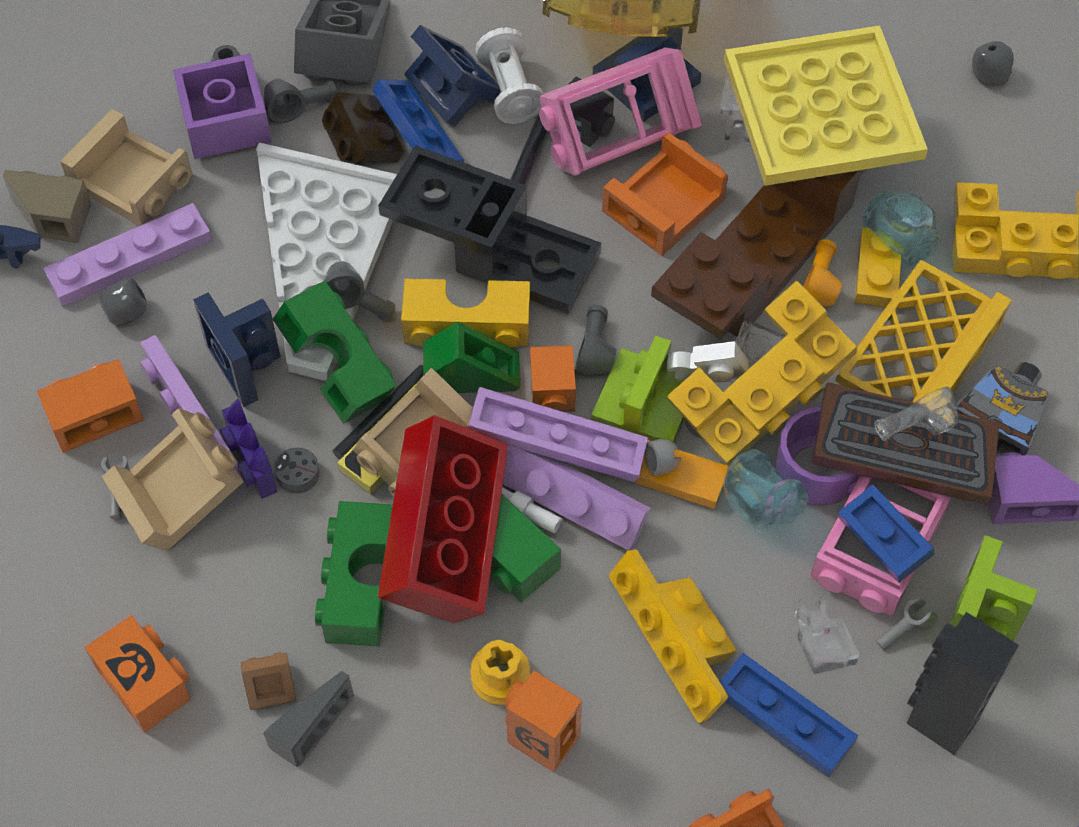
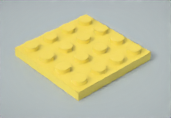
[724,25,928,186]

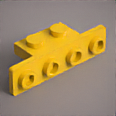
[609,549,737,723]

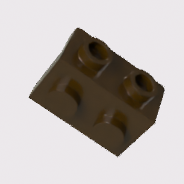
[322,92,404,166]

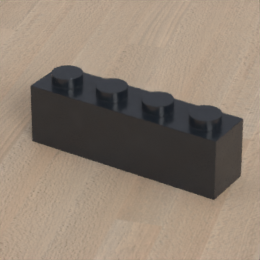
[906,612,1019,756]

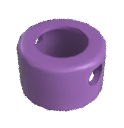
[775,406,860,506]

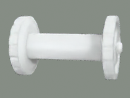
[475,27,544,124]

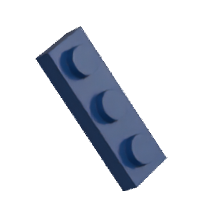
[372,79,464,162]
[719,653,858,777]

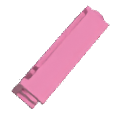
[539,47,702,176]
[810,475,953,617]

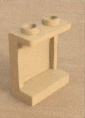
[60,109,193,226]
[353,368,473,497]
[102,408,244,551]

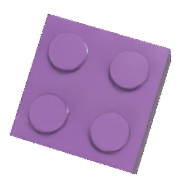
[173,53,272,159]

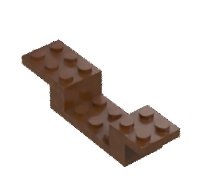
[651,169,866,340]

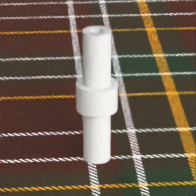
[501,487,562,534]

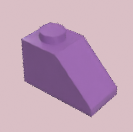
[989,452,1079,524]

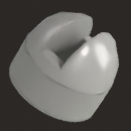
[644,439,681,476]

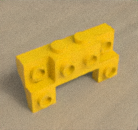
[952,182,1079,279]
[667,281,857,466]

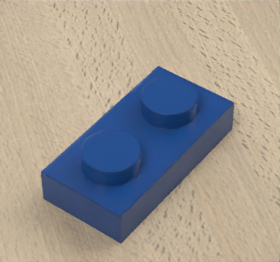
[838,485,934,583]

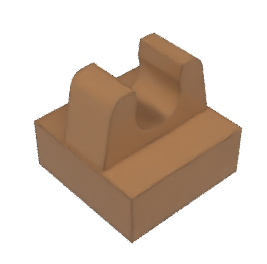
[240,652,296,710]

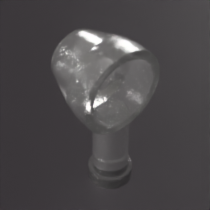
[874,387,959,441]

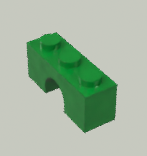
[273,281,397,424]
[315,501,393,647]

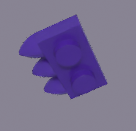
[220,399,277,499]

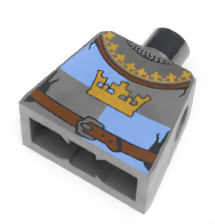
[953,362,1049,456]

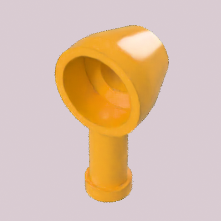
[803,239,843,307]

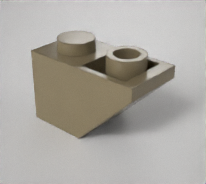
[3,170,91,243]

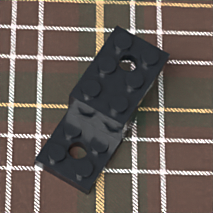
[378,145,602,314]

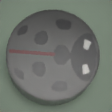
[274,447,320,493]

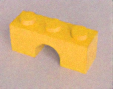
[401,278,530,348]

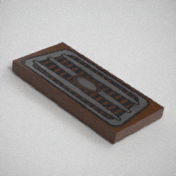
[812,382,1000,505]

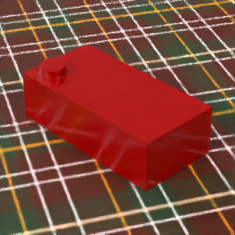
[377,415,508,623]

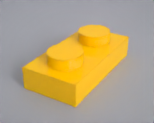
[854,227,903,307]

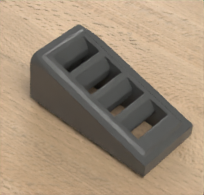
[263,671,354,767]

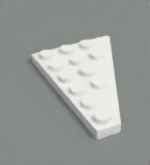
[256,143,397,381]

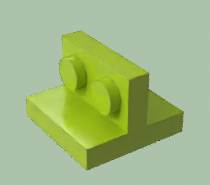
[591,335,685,443]
[950,535,1038,641]

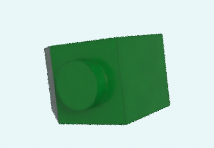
[423,322,520,393]
[490,493,561,603]

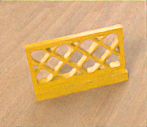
[835,260,1012,409]

